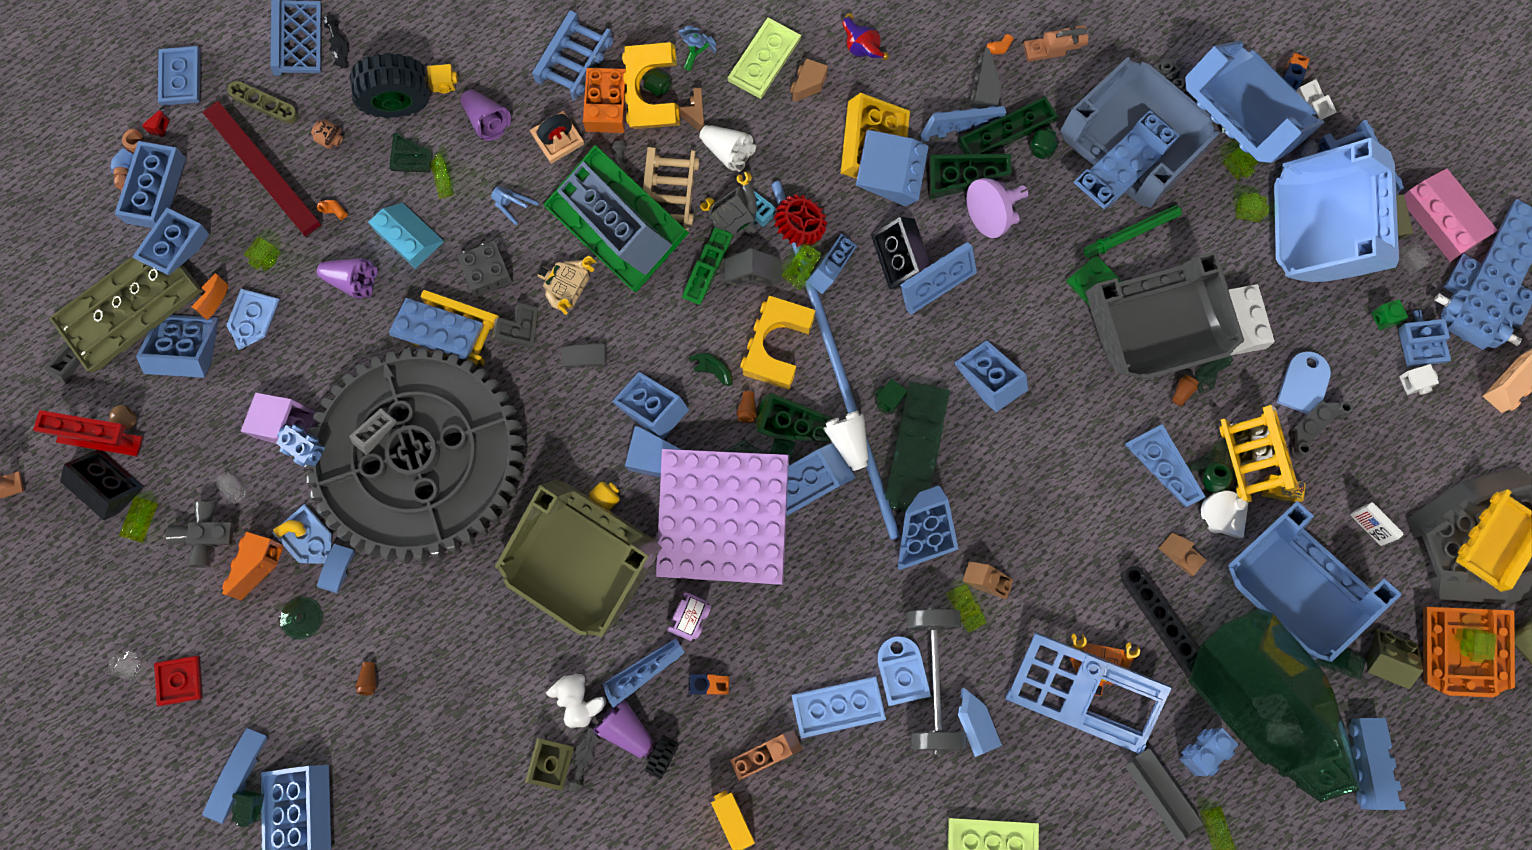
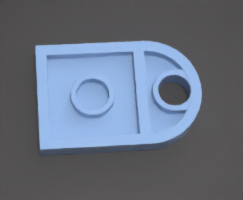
[1276,352,1331,414]
[877,637,931,706]

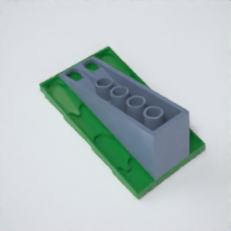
[543,145,689,293]

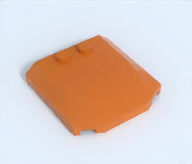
[1423,607,1515,697]

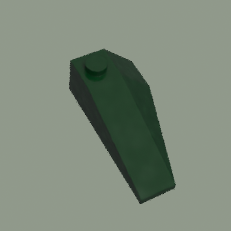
[756,393,834,442]

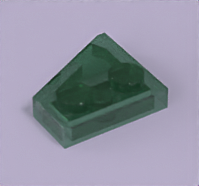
[389,133,432,173]

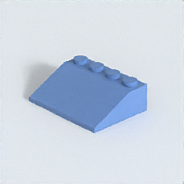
[261,765,331,850]

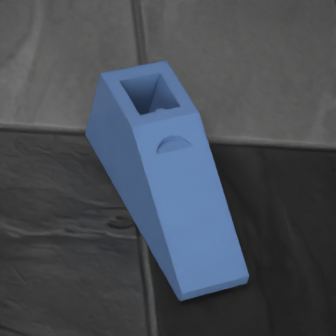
[806,233,857,294]

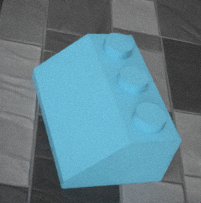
[368,203,444,269]

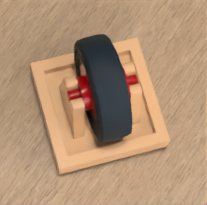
[530,111,584,164]

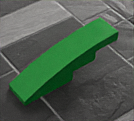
[681,227,734,306]

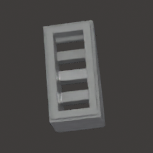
[349,408,396,455]

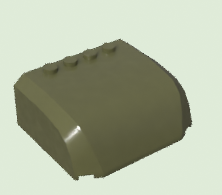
[495,479,662,637]

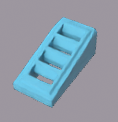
[753,190,776,227]

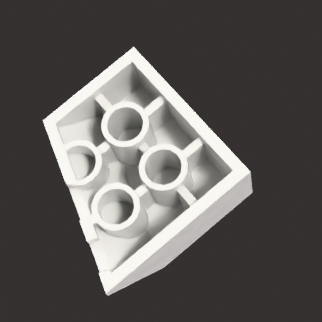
[1229,284,1275,356]

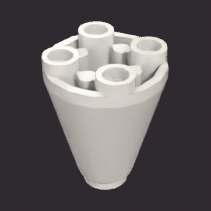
[699,125,756,172]
[824,410,868,471]

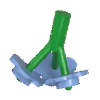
[679,26,717,71]

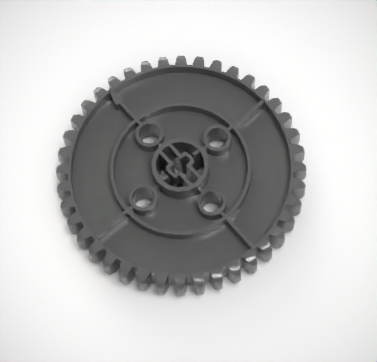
[304,348,526,564]

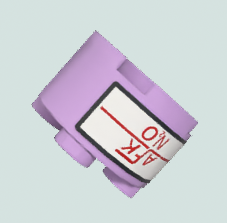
[667,591,712,641]

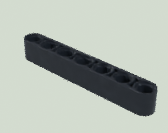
[1121,566,1222,698]

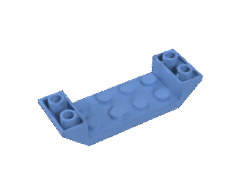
[1074,110,1180,209]
[787,443,856,516]

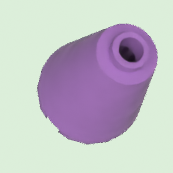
[460,89,511,141]
[593,699,654,758]

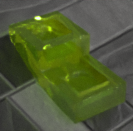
[946,583,987,633]

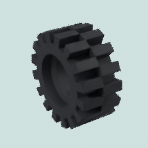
[645,735,679,780]

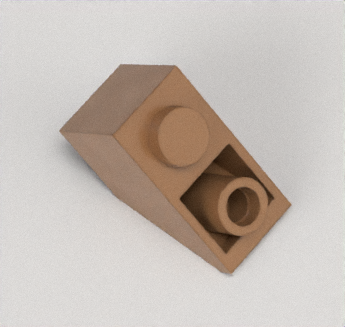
[790,59,828,102]
[963,561,1013,600]

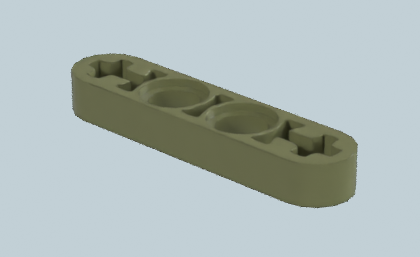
[227,81,298,124]

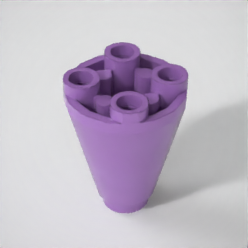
[317,258,378,299]

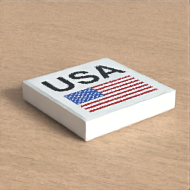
[1350,502,1404,546]

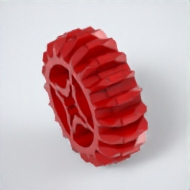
[773,194,827,248]

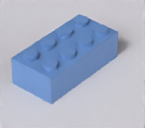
[115,141,186,228]

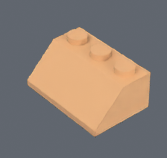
[1483,349,1532,413]

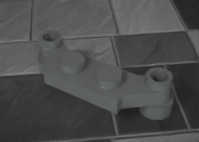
[1289,400,1353,461]

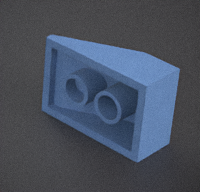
[133,208,210,276]
[955,340,1028,412]
[612,372,689,439]

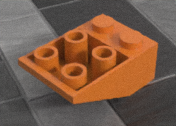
[583,68,626,133]
[222,532,284,600]

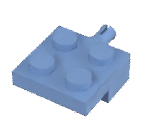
[1398,310,1451,367]

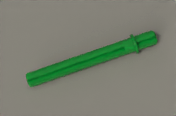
[1083,205,1182,258]

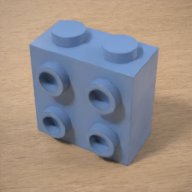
[1179,728,1238,776]

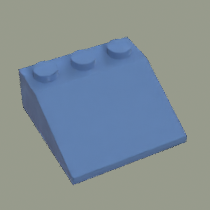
[856,130,929,206]
[136,315,219,378]

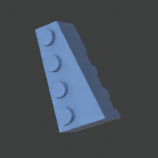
[1349,718,1406,810]

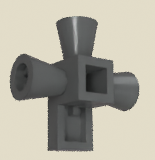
[166,501,234,568]

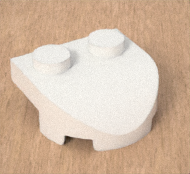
[1201,491,1248,538]

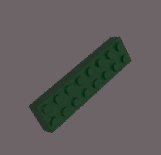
[958,96,1058,154]

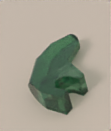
[1196,356,1233,393]

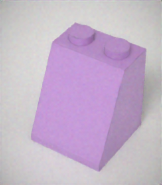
[241,393,317,444]

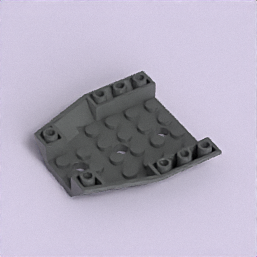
[1407,467,1532,604]

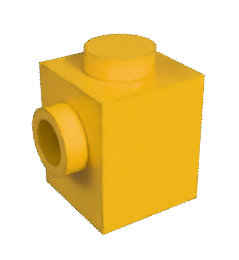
[427,64,458,94]

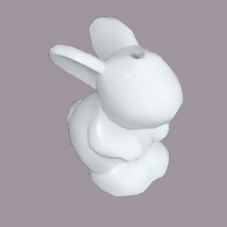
[546,673,606,728]

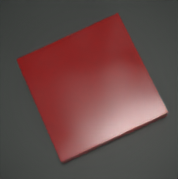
[154,656,203,706]

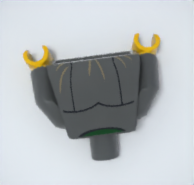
[700,172,758,236]

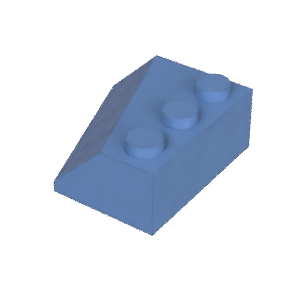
[898,486,959,570]

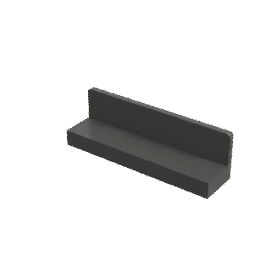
[1125,748,1203,843]

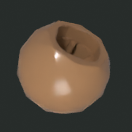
[109,405,137,430]

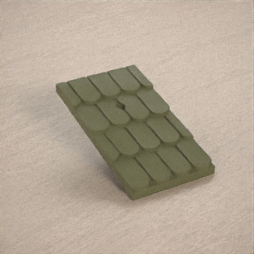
[49,256,203,373]

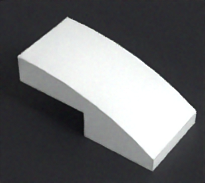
[1297,79,1337,120]

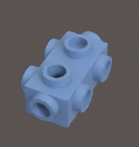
[276,424,325,466]

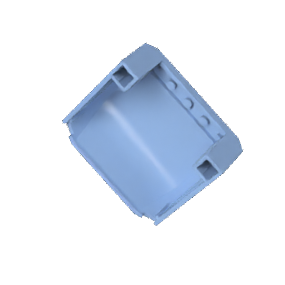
[1274,138,1399,282]

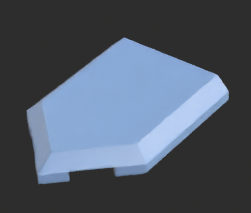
[226,288,280,350]
[272,504,332,564]
[958,688,1002,757]

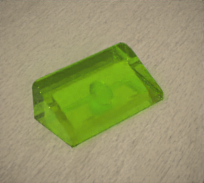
[431,153,453,199]
[119,497,158,543]
[1199,805,1236,850]

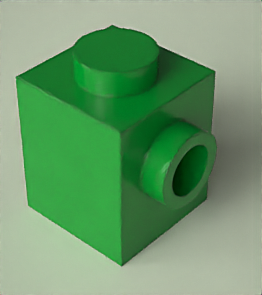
[1371,299,1408,331]

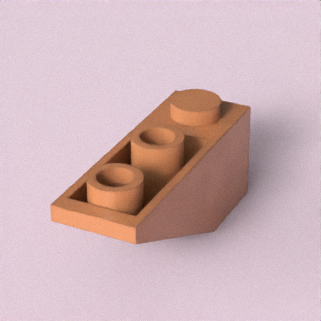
[730,730,803,780]

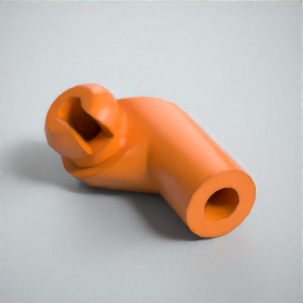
[986,34,1013,55]
[317,200,348,220]

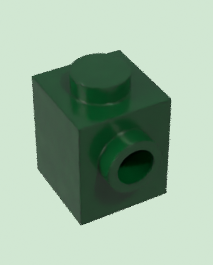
[875,379,908,414]

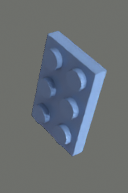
[158,46,201,106]

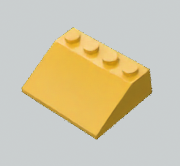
[841,93,910,179]

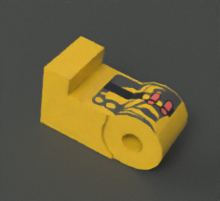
[1262,474,1306,502]

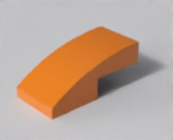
[191,273,229,321]

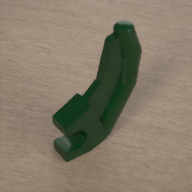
[689,353,733,386]

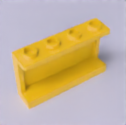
[1456,489,1532,592]

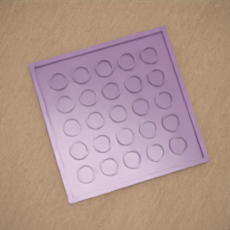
[656,449,789,585]

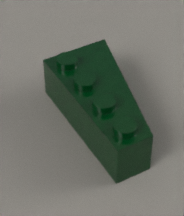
[928,154,1011,200]

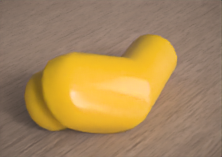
[273,520,307,538]

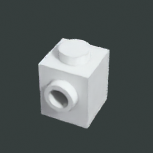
[1399,364,1439,395]

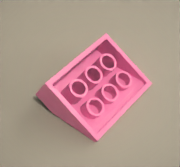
[1404,169,1498,262]

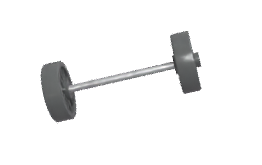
[906,607,967,755]

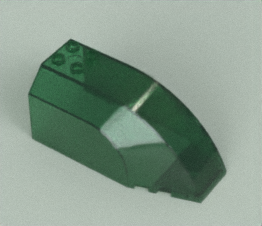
[1188,608,1360,803]

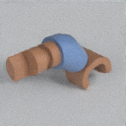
[111,129,143,192]

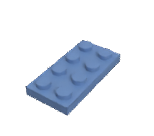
[900,242,977,315]
[389,298,483,361]

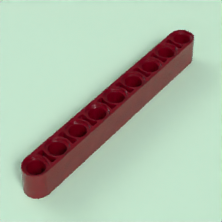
[202,101,322,237]

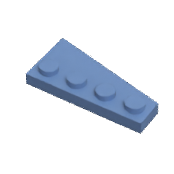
[920,106,1007,142]
[1125,424,1205,508]
[602,639,685,708]

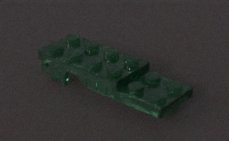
[885,382,950,513]

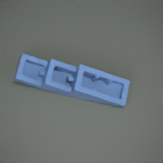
[202,728,267,824]

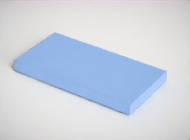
[791,676,886,738]

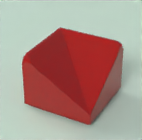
[142,111,170,137]

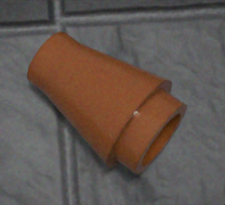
[1171,375,1199,407]
[736,391,757,423]
[355,662,377,696]

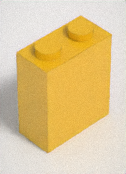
[711,790,755,850]

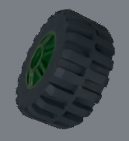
[350,53,430,118]

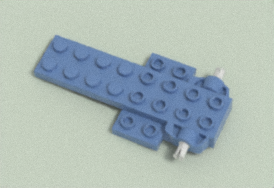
[1434,199,1532,350]

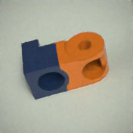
[1282,52,1309,90]
[688,674,729,695]

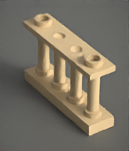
[643,147,699,232]

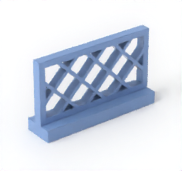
[271,0,321,76]

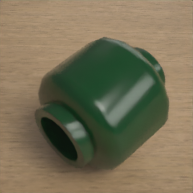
[642,68,672,96]
[1030,128,1060,159]
[1202,462,1233,493]

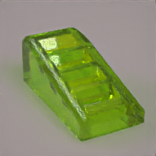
[781,243,821,290]

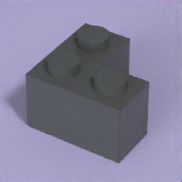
[724,248,781,287]

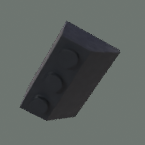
[871,217,931,289]
[60,450,143,520]

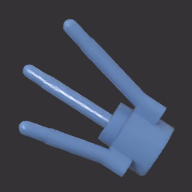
[491,186,539,225]

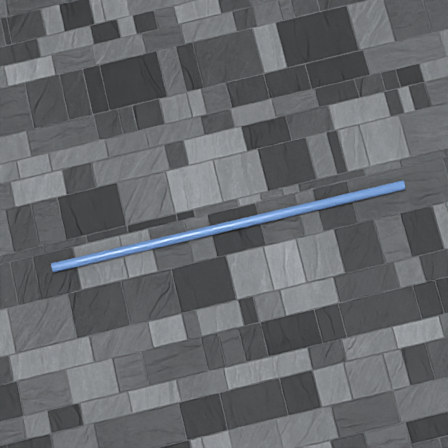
[771,181,900,540]

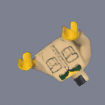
[538,256,597,315]

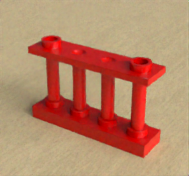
[33,410,143,457]

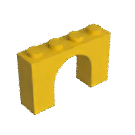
[622,42,680,129]
[740,296,816,390]

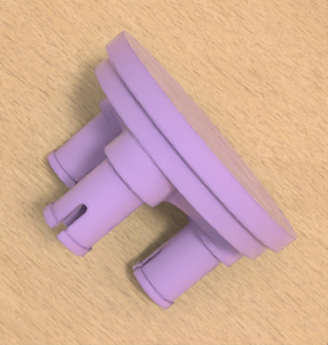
[967,178,1028,238]

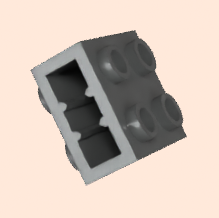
[457,241,513,297]

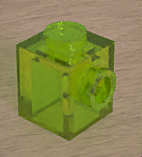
[1222,147,1259,181]
[1235,193,1269,222]
[243,236,280,272]
[1460,628,1497,663]

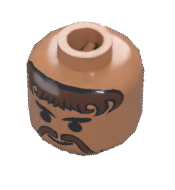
[311,119,343,149]

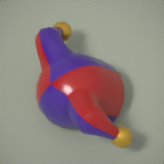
[842,13,889,60]

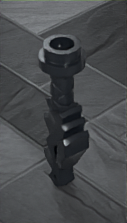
[323,15,349,69]

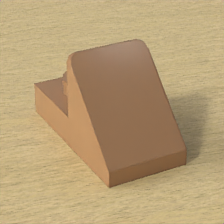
[679,88,704,131]
[1158,533,1207,577]

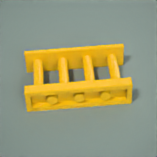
[410,290,500,366]
[1219,405,1299,502]

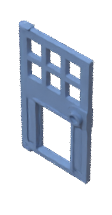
[1005,632,1172,754]

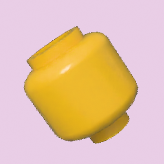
[589,482,620,511]

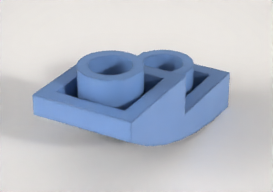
[317,544,355,593]

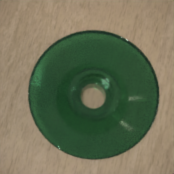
[280,597,323,640]

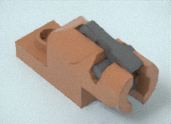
[1023,25,1088,62]

